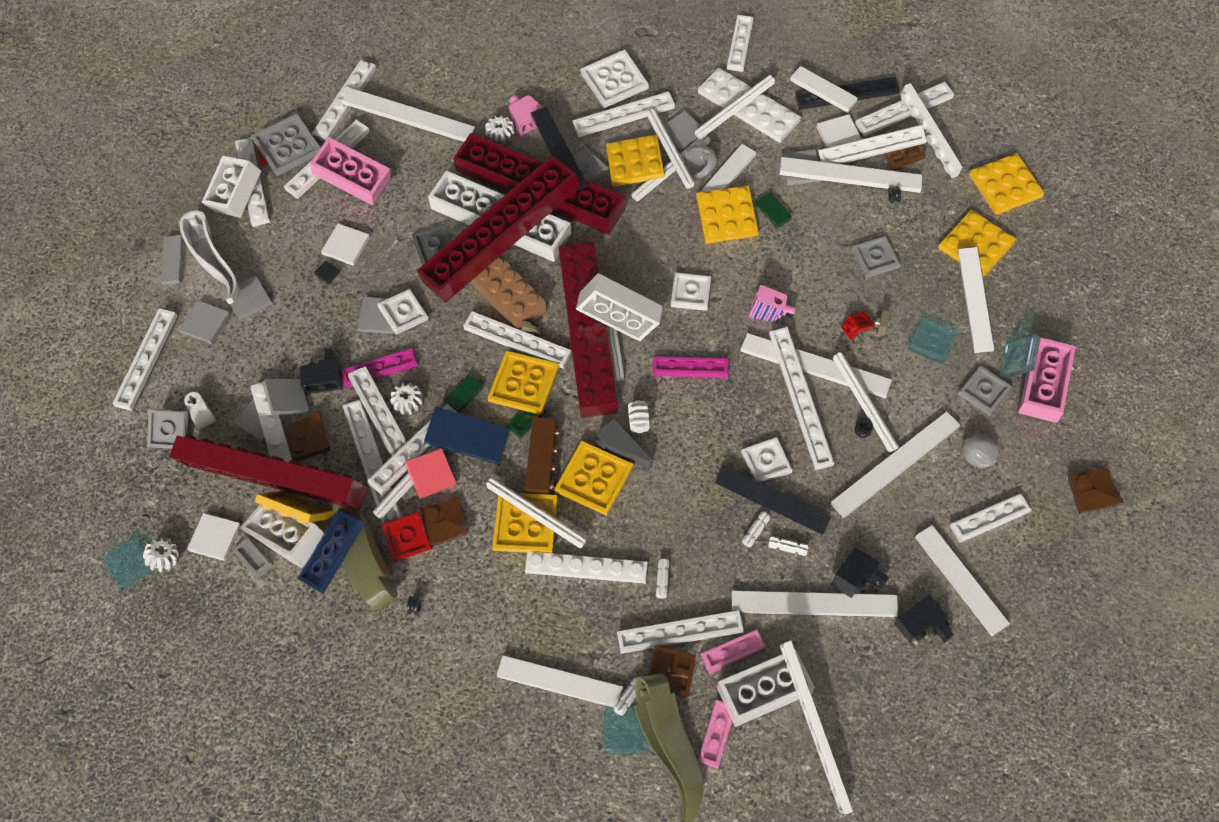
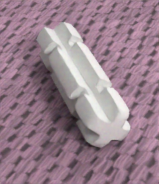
[742,511,770,547]
[769,536,809,556]
[656,559,669,599]
[614,677,637,716]

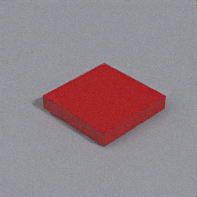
[381,512,432,563]

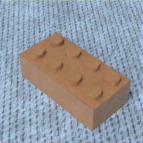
[472,256,547,331]

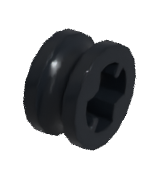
[888,186,901,203]
[854,418,873,438]
[407,596,421,615]

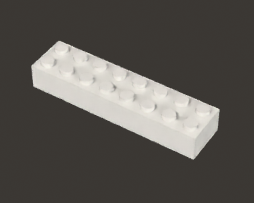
[428,171,571,262]

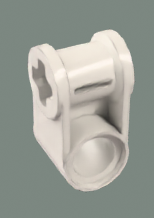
[184,392,216,430]

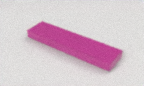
[341,348,418,388]
[653,356,728,378]

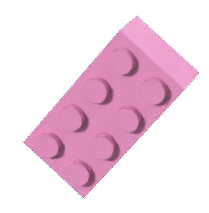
[310,137,391,205]
[1018,337,1076,423]

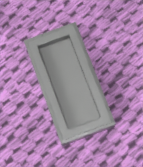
[232,537,273,579]

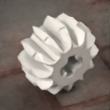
[485,115,514,144]
[390,383,423,415]
[628,400,650,433]
[143,537,179,573]

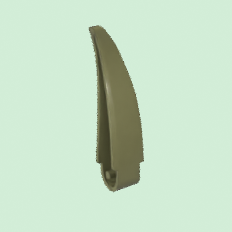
[323,501,398,611]
[634,673,703,822]

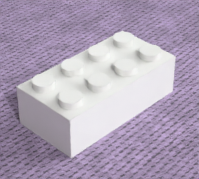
[576,273,663,341]
[717,649,815,727]

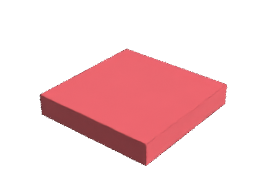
[405,448,457,499]

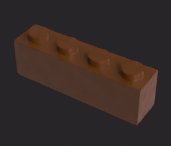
[525,418,560,495]

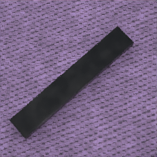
[795,77,900,110]
[530,107,587,192]
[715,465,832,535]

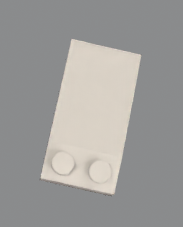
[241,504,324,568]

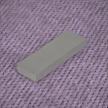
[161,235,183,285]

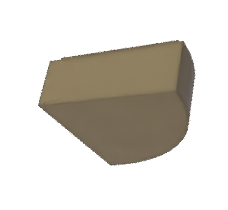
[521,321,542,336]

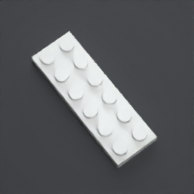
[698,68,801,143]

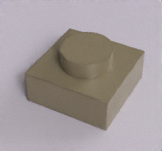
[875,310,890,336]

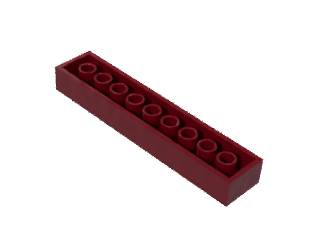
[453,133,626,235]
[416,155,580,303]
[558,242,618,418]
[169,434,367,511]

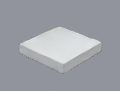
[816,114,862,148]
[321,224,370,266]
[671,272,711,311]
[378,289,428,335]
[741,437,792,483]
[187,513,241,561]

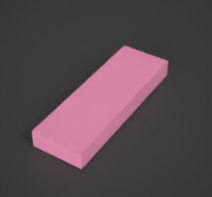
[701,629,766,674]
[698,700,732,768]

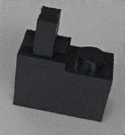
[300,348,342,394]
[830,547,889,598]
[894,595,954,643]

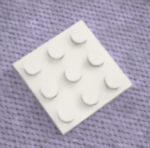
[580,50,649,108]

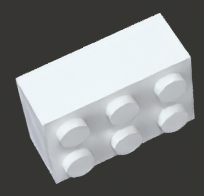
[202,156,261,218]

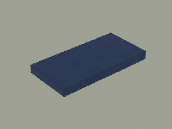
[424,407,509,465]
[298,509,365,594]

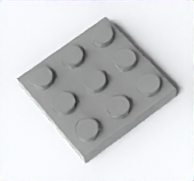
[251,113,320,176]

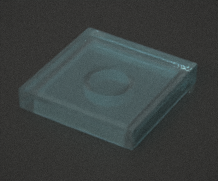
[908,318,958,365]
[1000,334,1041,379]
[101,536,155,591]
[604,710,648,755]

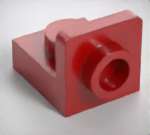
[841,311,875,340]

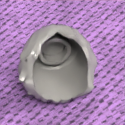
[684,145,717,178]
[962,433,999,468]

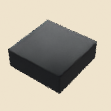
[314,261,340,285]

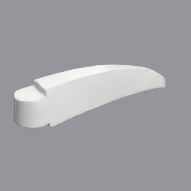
[179,211,240,304]

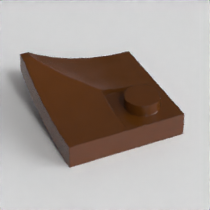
[884,145,926,170]
[283,411,331,461]
[1067,468,1124,514]
[420,498,469,547]
[648,645,696,698]

